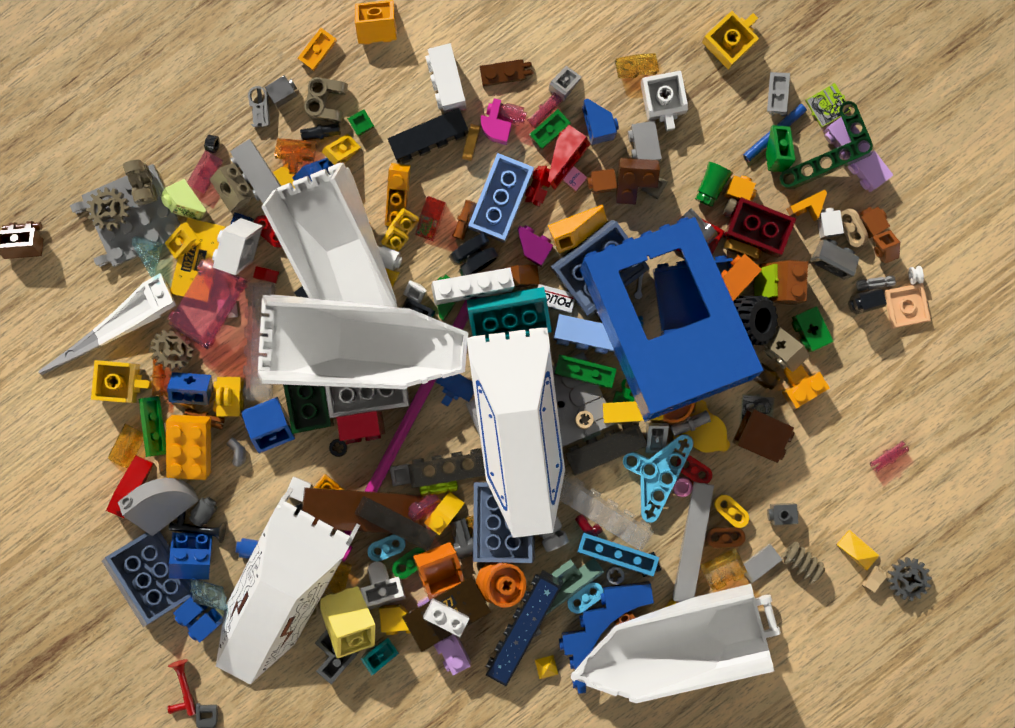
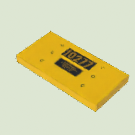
[170,218,226,303]

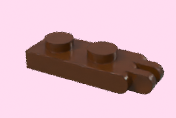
[480,59,533,87]

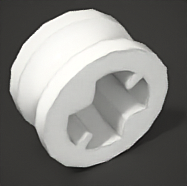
[908,266,924,285]

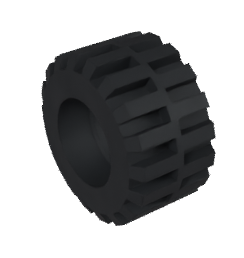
[734,296,778,345]

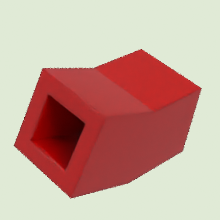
[253,266,279,284]

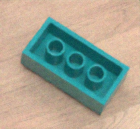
[467,287,552,342]

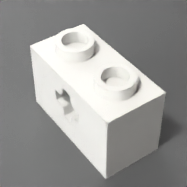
[423,598,469,637]

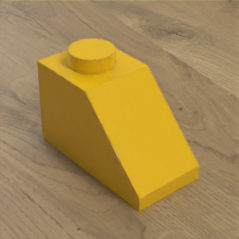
[424,491,465,535]

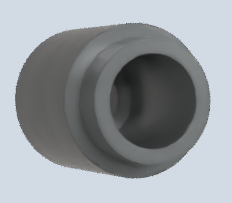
[189,497,218,527]

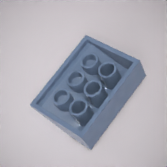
[550,220,650,316]
[473,482,535,563]
[102,531,197,627]

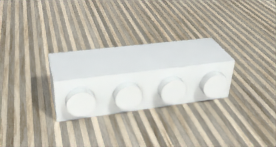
[431,267,514,305]

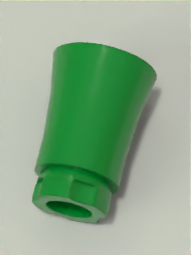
[695,162,733,207]

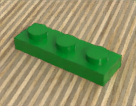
[554,354,617,389]
[138,396,166,457]

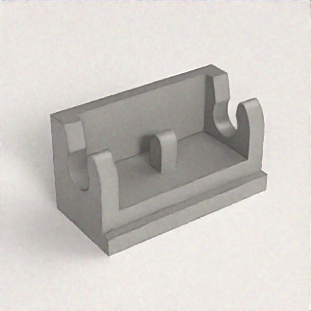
[767,72,790,117]

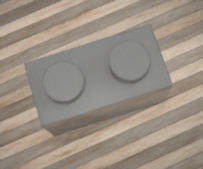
[628,121,662,162]

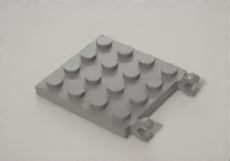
[70,164,180,267]

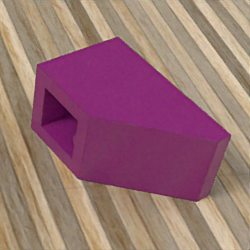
[518,225,553,267]

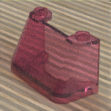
[167,257,250,349]

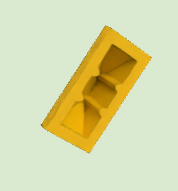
[836,530,879,570]

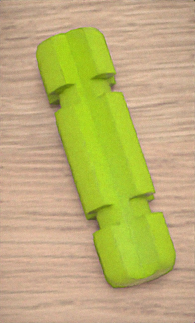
[419,480,458,496]

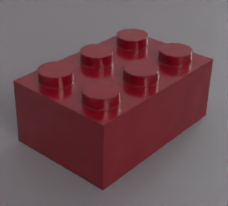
[723,197,796,258]
[336,411,385,444]

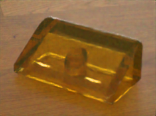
[108,423,144,468]

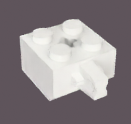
[640,71,688,132]

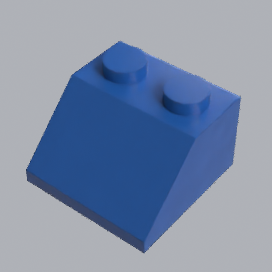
[582,99,619,145]

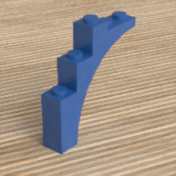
[559,581,654,694]

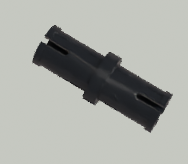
[300,122,341,142]

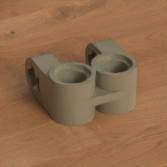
[304,77,348,123]
[123,160,158,206]

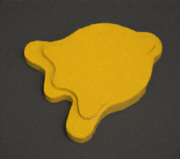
[673,400,730,453]

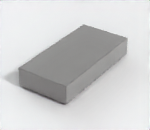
[739,544,783,584]

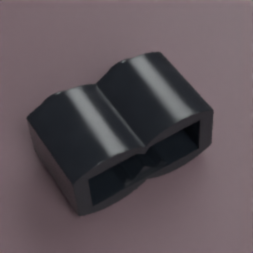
[848,288,887,315]

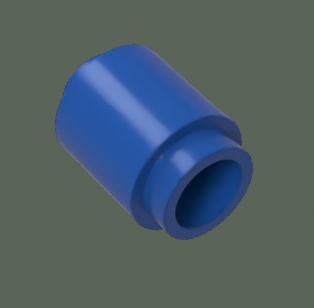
[235,538,259,559]

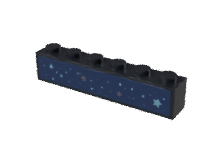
[485,570,563,686]

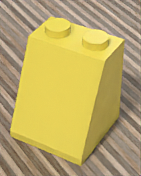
[320,586,375,659]

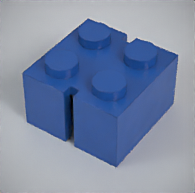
[173,591,223,643]

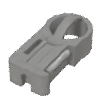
[248,86,270,127]

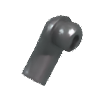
[226,437,246,467]

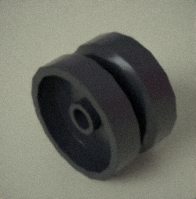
[449,233,499,276]

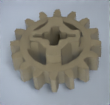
[86,187,131,231]
[149,328,194,371]

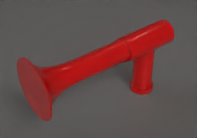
[167,659,196,716]

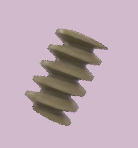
[781,542,825,585]

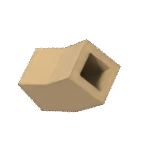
[862,566,887,593]

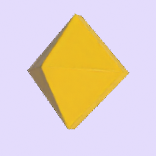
[535,655,558,679]

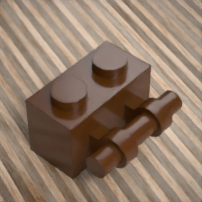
[0,221,44,259]

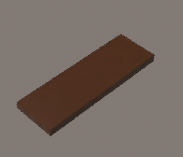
[302,487,422,535]

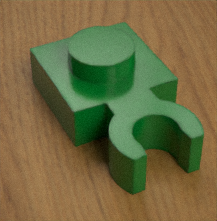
[612,379,634,403]

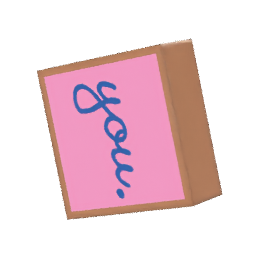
[562,166,588,193]

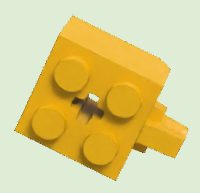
[702,11,759,70]
[91,360,152,403]

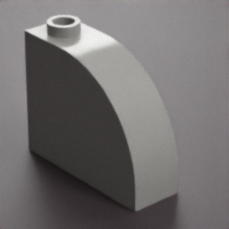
[118,478,199,536]

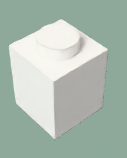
[817,208,844,238]

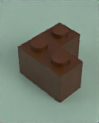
[616,158,660,205]

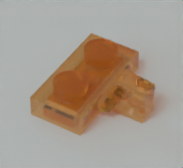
[274,138,317,174]

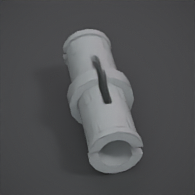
[670,410,711,437]

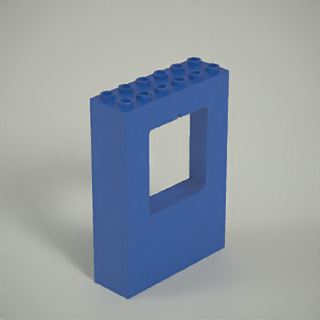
[580,217,764,422]

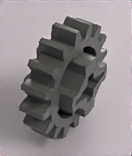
[887,557,932,601]

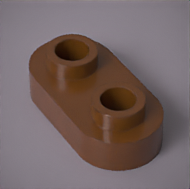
[705,527,745,548]

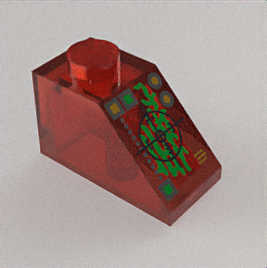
[415,196,447,242]

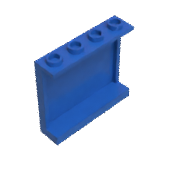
[653,255,734,335]

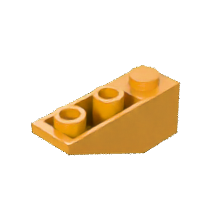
[385,163,411,226]
[548,205,607,253]

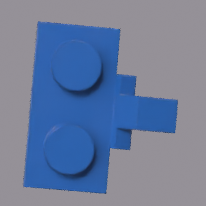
[436,374,474,407]

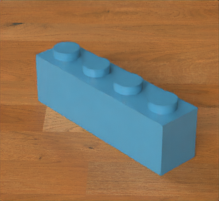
[577,533,660,577]

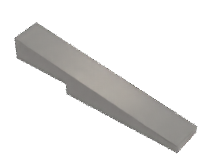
[673,482,714,602]

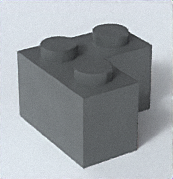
[315,629,359,684]

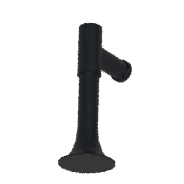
[169,511,226,543]

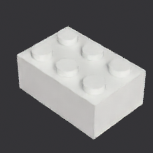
[425,43,466,114]
[212,218,263,275]

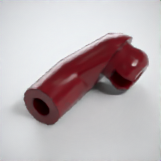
[575,514,603,537]

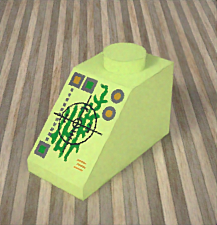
[160,179,206,220]

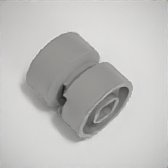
[539,516,569,552]

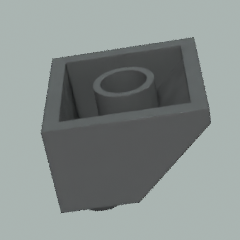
[810,239,859,280]

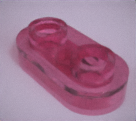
[408,494,441,521]

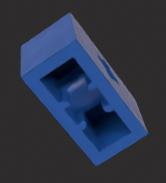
[167,372,213,405]

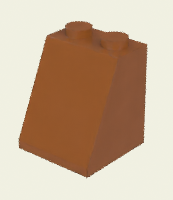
[759,260,808,305]

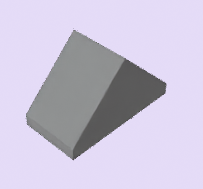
[549,66,581,101]
[645,423,669,453]

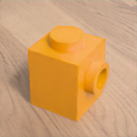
[724,175,757,201]

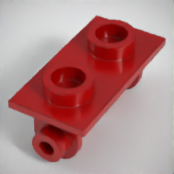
[524,165,550,207]

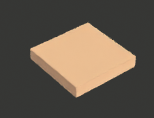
[883,283,931,329]

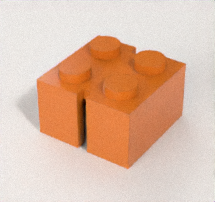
[413,542,464,600]

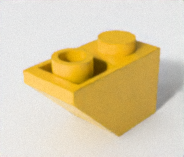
[379,604,411,635]

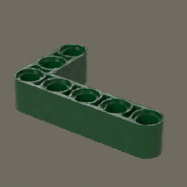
[779,101,874,190]

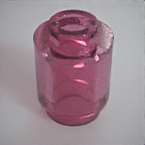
[497,103,527,126]

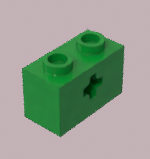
[791,306,834,352]

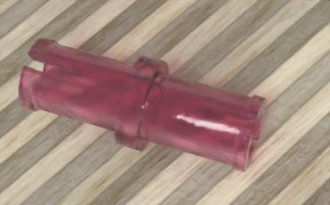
[527,92,563,129]
[870,441,909,473]

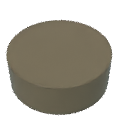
[722,197,737,217]

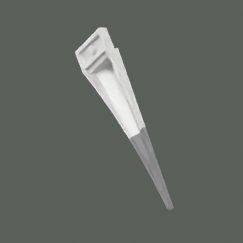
[38,273,177,375]

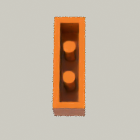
[721,254,762,301]

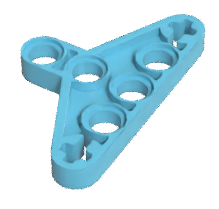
[623,434,694,523]

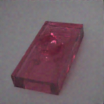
[187,150,223,194]

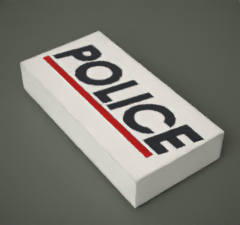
[538,284,575,313]

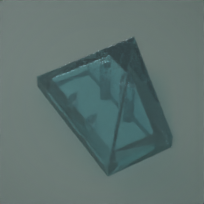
[132,236,163,277]

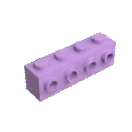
[417,597,471,675]

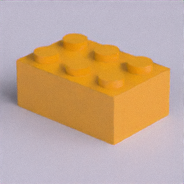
[166,415,211,480]

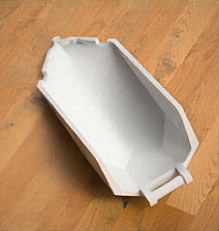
[571,584,781,703]

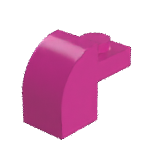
[481,98,512,145]

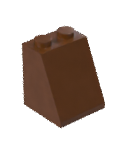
[732,407,795,463]

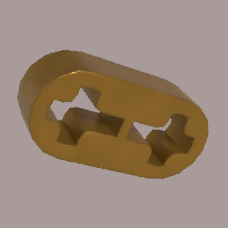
[462,124,481,161]
[724,238,762,260]

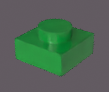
[347,109,374,136]

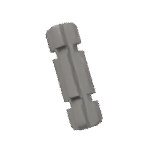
[856,276,896,291]

